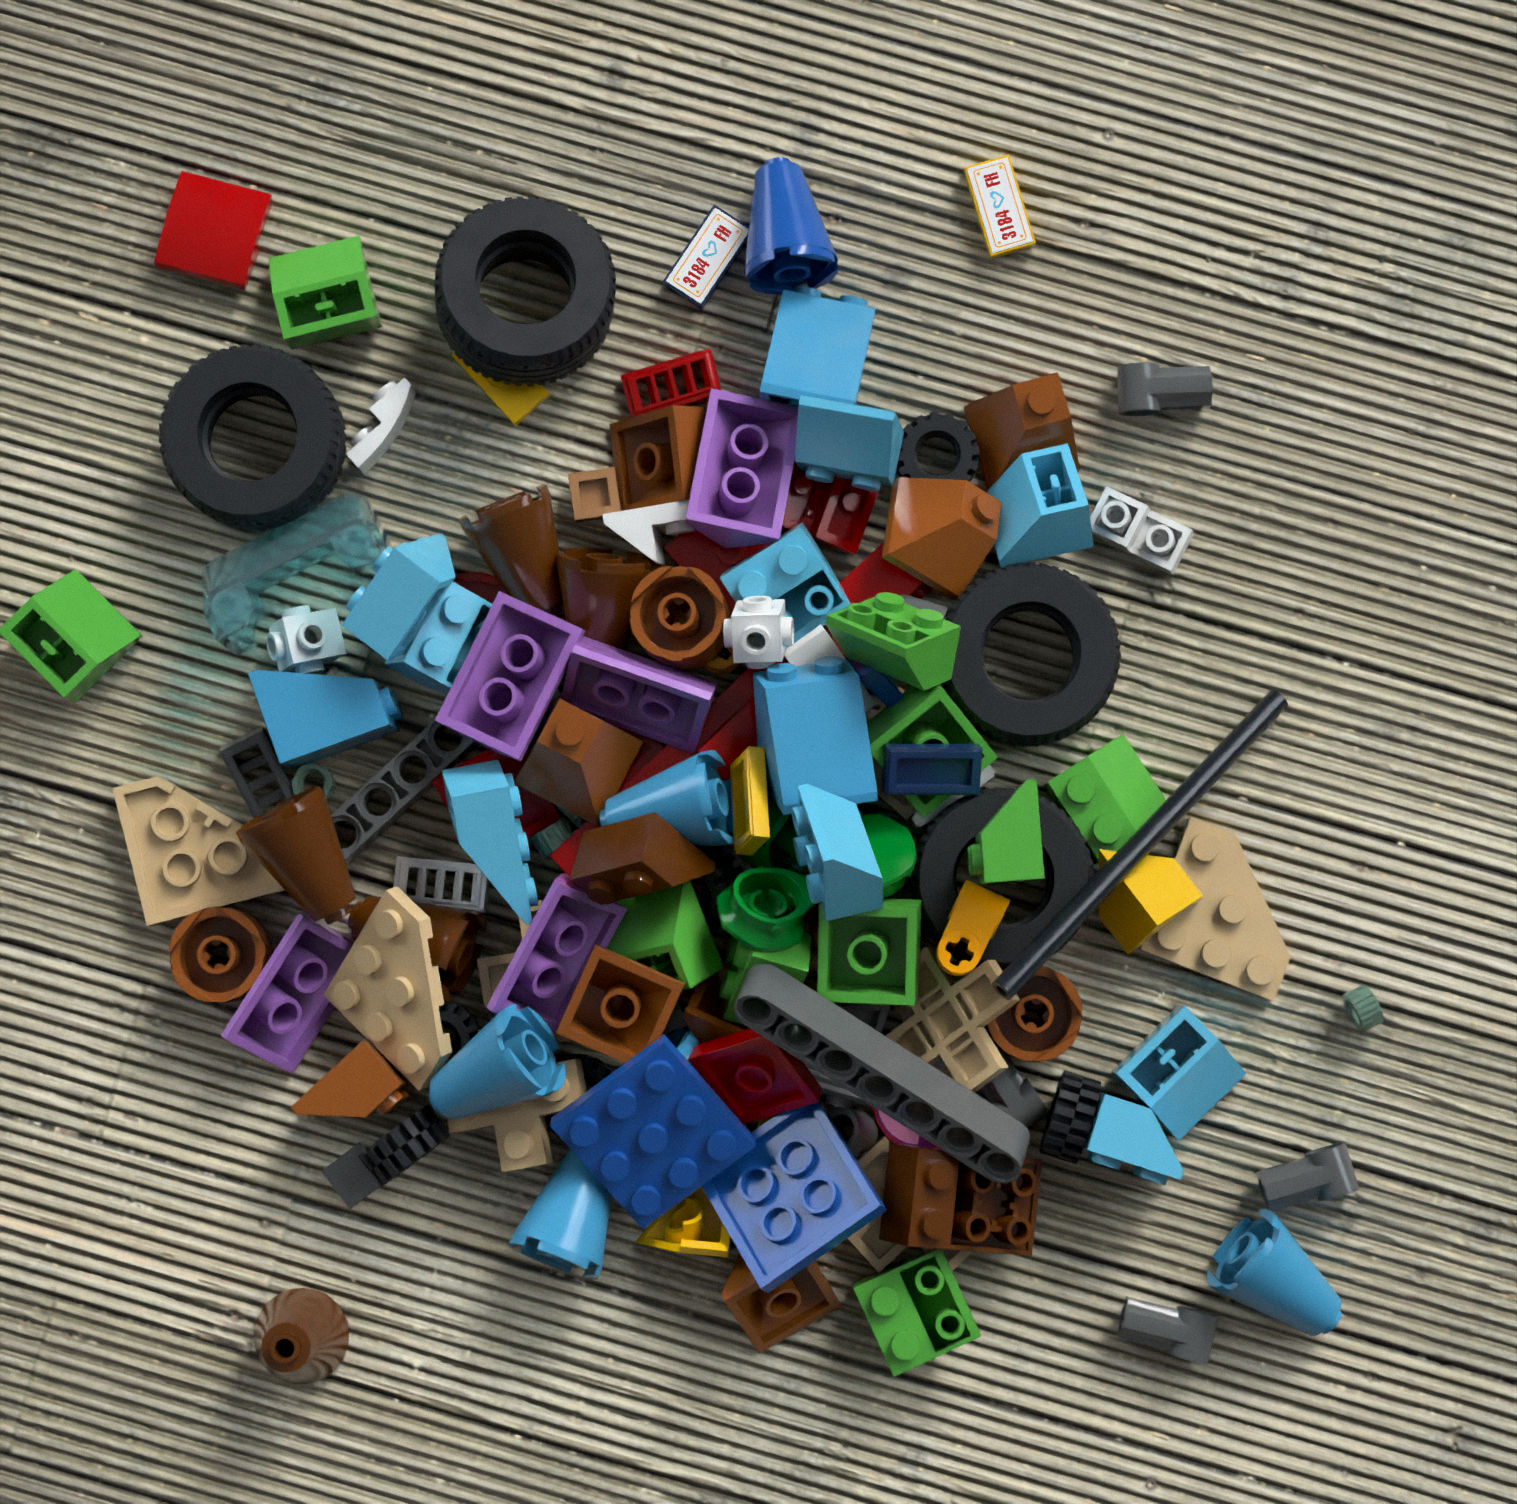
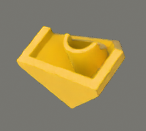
[1099,849,1204,954]
[635,1186,731,1258]

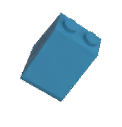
[760,286,876,407]
[753,656,878,815]
[248,670,404,770]

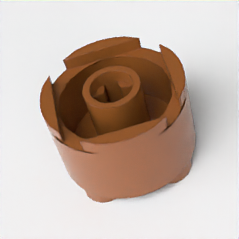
[630,566,731,671]
[169,907,274,1003]
[985,966,1082,1062]

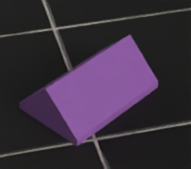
[685,388,798,549]
[435,591,585,761]
[561,636,719,754]
[487,873,627,1032]
[221,913,354,1074]

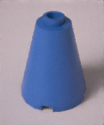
[744,157,838,295]

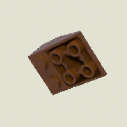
[879,1143,1042,1256]

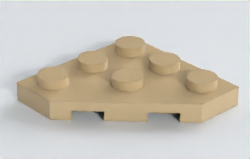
[112,776,285,926]
[1138,817,1291,1001]
[323,886,452,1091]

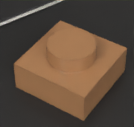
[568,467,621,523]

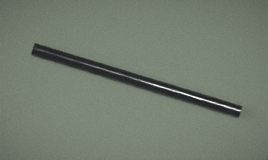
[992,690,1288,1000]

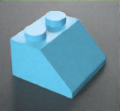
[795,395,904,491]

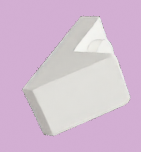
[602,500,694,566]

